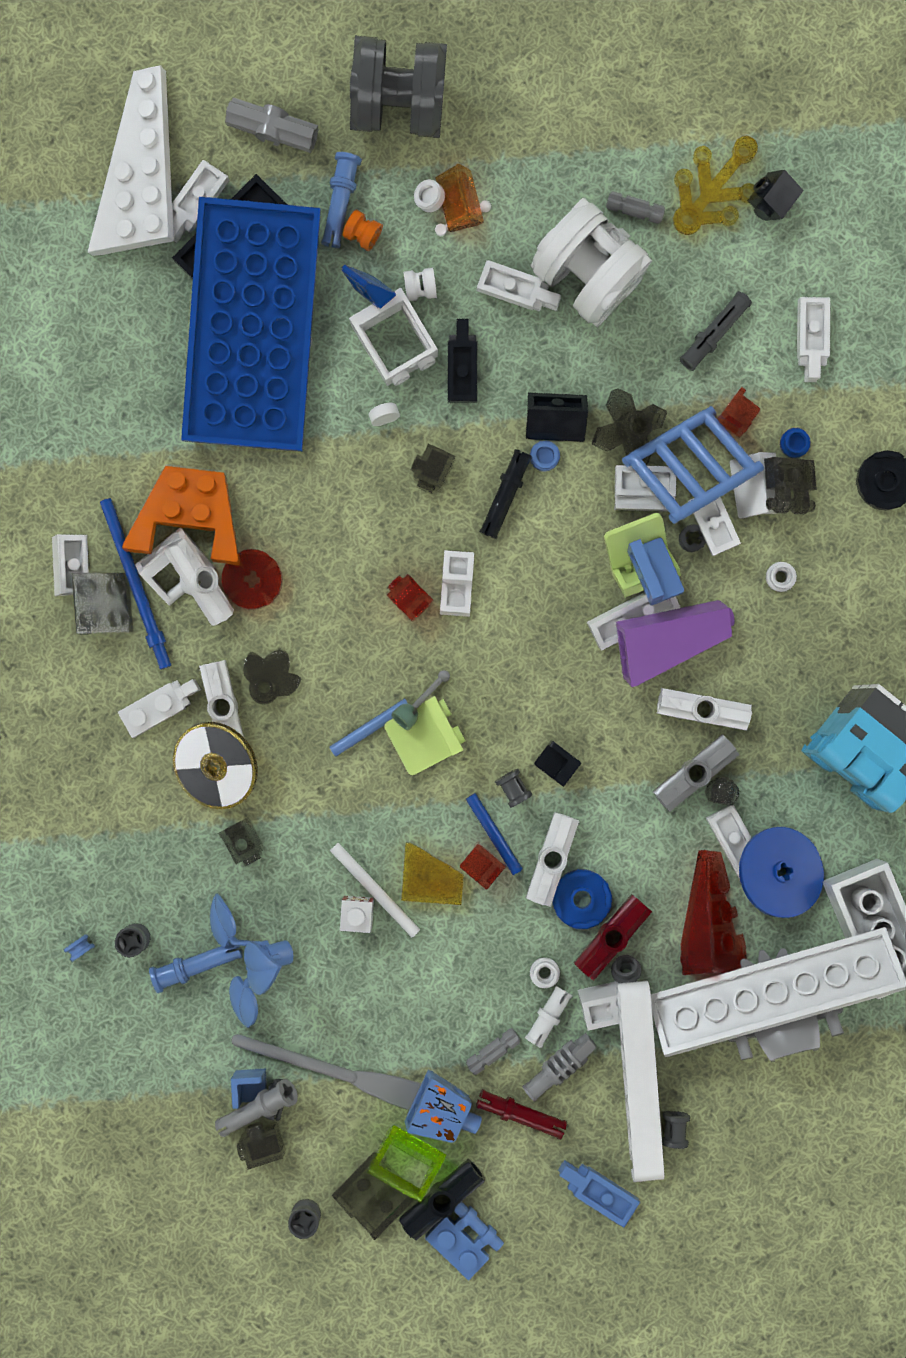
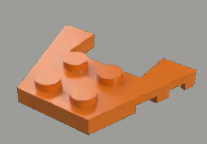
[122,466,240,565]

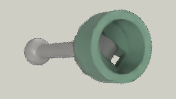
[391,670,450,730]

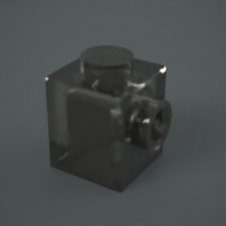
[410,443,456,494]
[237,1121,286,1170]

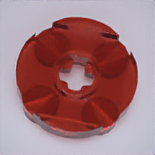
[221,549,283,610]

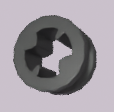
[678,524,706,552]

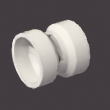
[403,268,437,301]

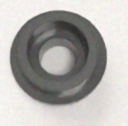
[611,955,641,983]

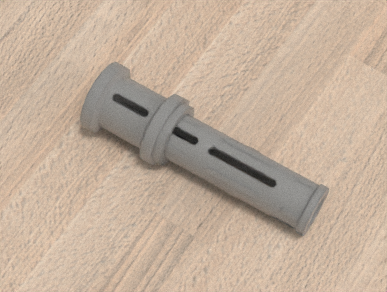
[215,1079,298,1137]

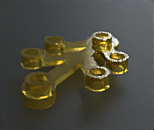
[673,136,758,235]

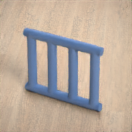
[622,406,764,524]

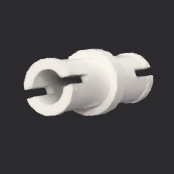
[525,986,572,1048]

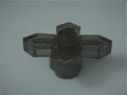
[592,388,667,465]

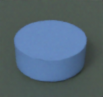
[530,441,560,472]

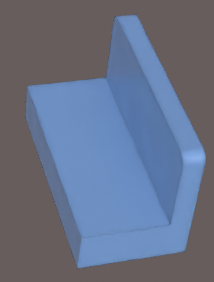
[627,538,684,606]

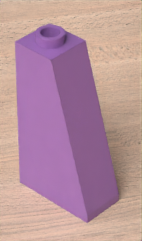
[616,600,735,687]

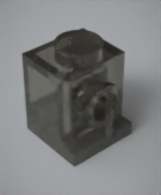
[218,817,265,866]

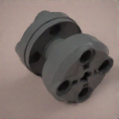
[350,35,447,138]

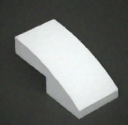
[440,550,474,617]

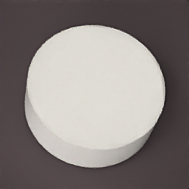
[414,179,445,212]
[368,403,400,426]

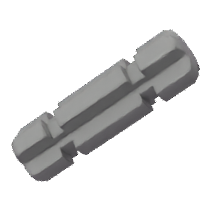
[606,191,665,224]
[466,1029,521,1075]

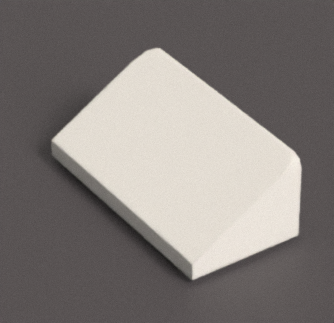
[52,534,90,596]

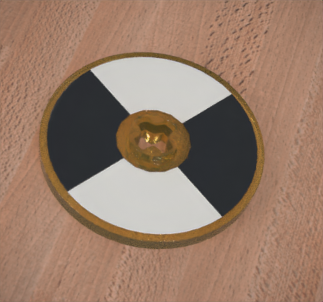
[173,722,258,809]

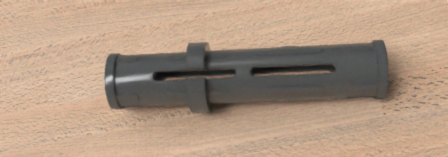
[679,291,752,371]

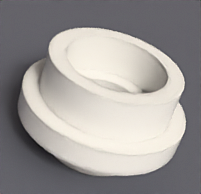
[766,562,797,592]
[530,958,560,988]

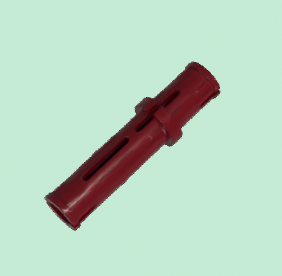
[476,1089,567,1140]

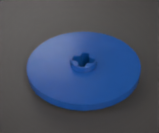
[739,827,824,918]

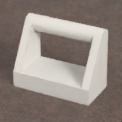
[135,527,215,606]

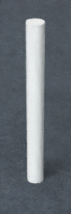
[330,842,420,938]

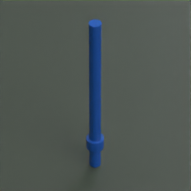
[100,498,172,670]

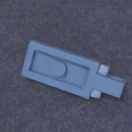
[558,1160,640,1227]

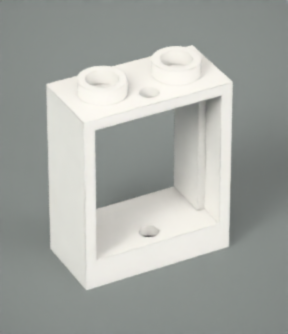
[349,288,438,386]

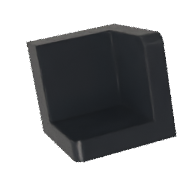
[534,740,581,787]

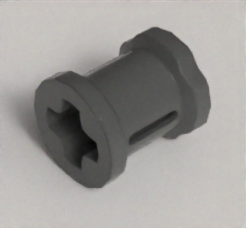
[495,768,532,808]
[662,1111,690,1149]

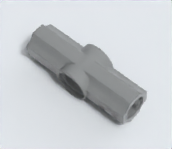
[225,98,319,153]
[652,735,739,812]

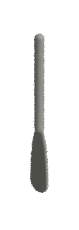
[231,1034,422,1110]

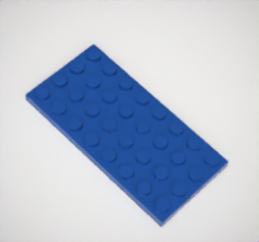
[181,197,321,452]

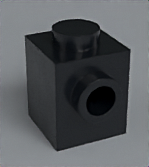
[747,170,804,221]

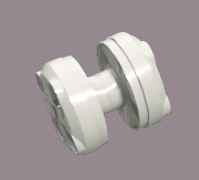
[531,198,652,327]

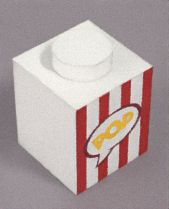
[340,896,374,933]

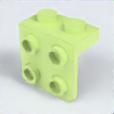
[604,513,681,598]
[384,696,466,775]

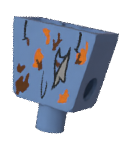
[404,1070,482,1143]

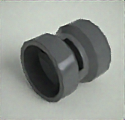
[115,923,151,958]
[288,1199,321,1239]

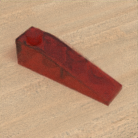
[680,850,747,976]

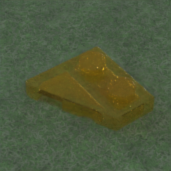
[401,842,464,905]

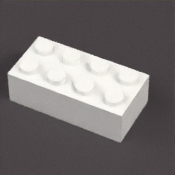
[823,859,906,999]

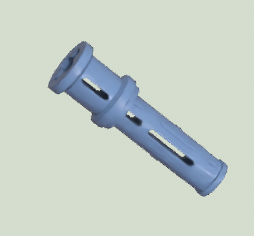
[321,152,362,248]
[149,943,243,994]

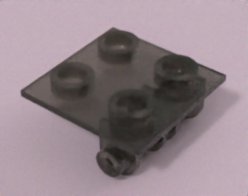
[72,573,133,635]

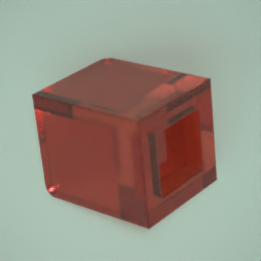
[717,387,760,438]
[460,841,506,890]

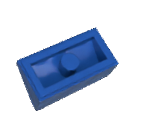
[341,265,396,309]

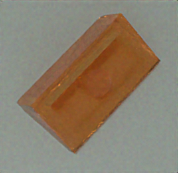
[435,164,484,232]

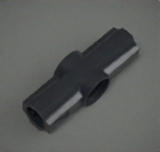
[399,1159,485,1241]

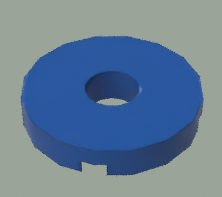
[552,869,612,929]

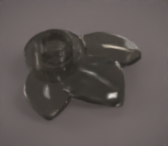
[243,650,301,704]

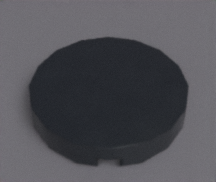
[856,450,906,511]

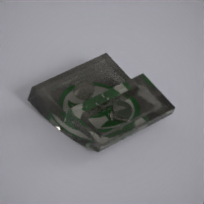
[332,1152,420,1240]

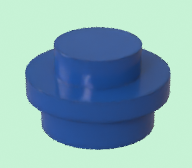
[780,428,811,458]

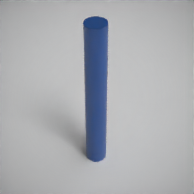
[466,793,523,875]

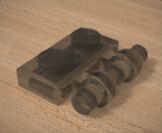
[764,457,817,515]

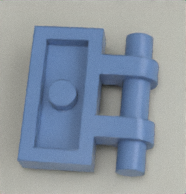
[425,1202,504,1281]

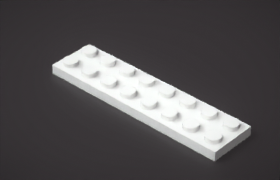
[651,927,906,1057]

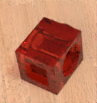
[387,574,434,622]

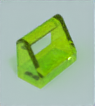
[367,1125,446,1202]

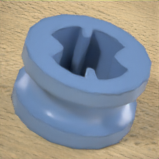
[64,934,95,962]

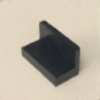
[526,392,588,442]

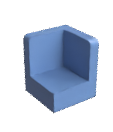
[231,1068,267,1109]

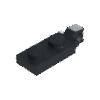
[448,319,477,403]

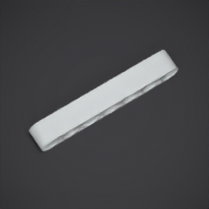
[616,981,664,1182]

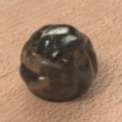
[705,776,740,806]

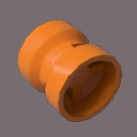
[342,210,383,251]

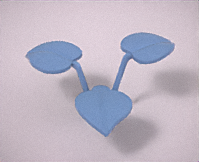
[210,893,294,1028]

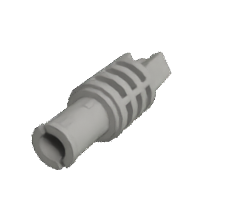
[522,1033,596,1102]

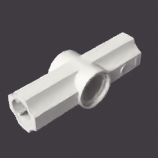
[163,535,234,625]
[199,660,246,748]
[657,688,752,730]
[526,812,579,907]

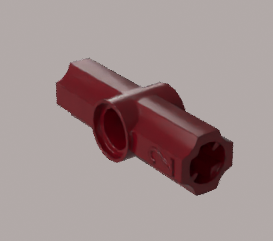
[573,894,652,981]

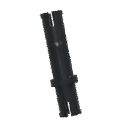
[479,449,532,540]

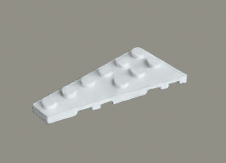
[88,65,174,256]

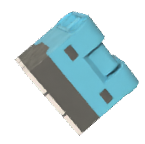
[801,684,906,813]

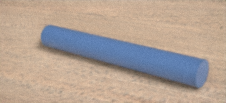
[330,698,408,757]

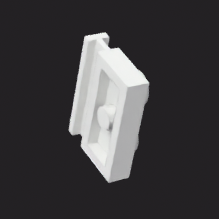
[614,465,676,511]

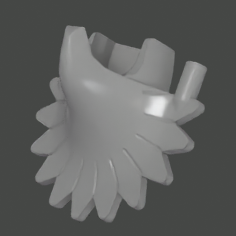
[728,948,844,1062]

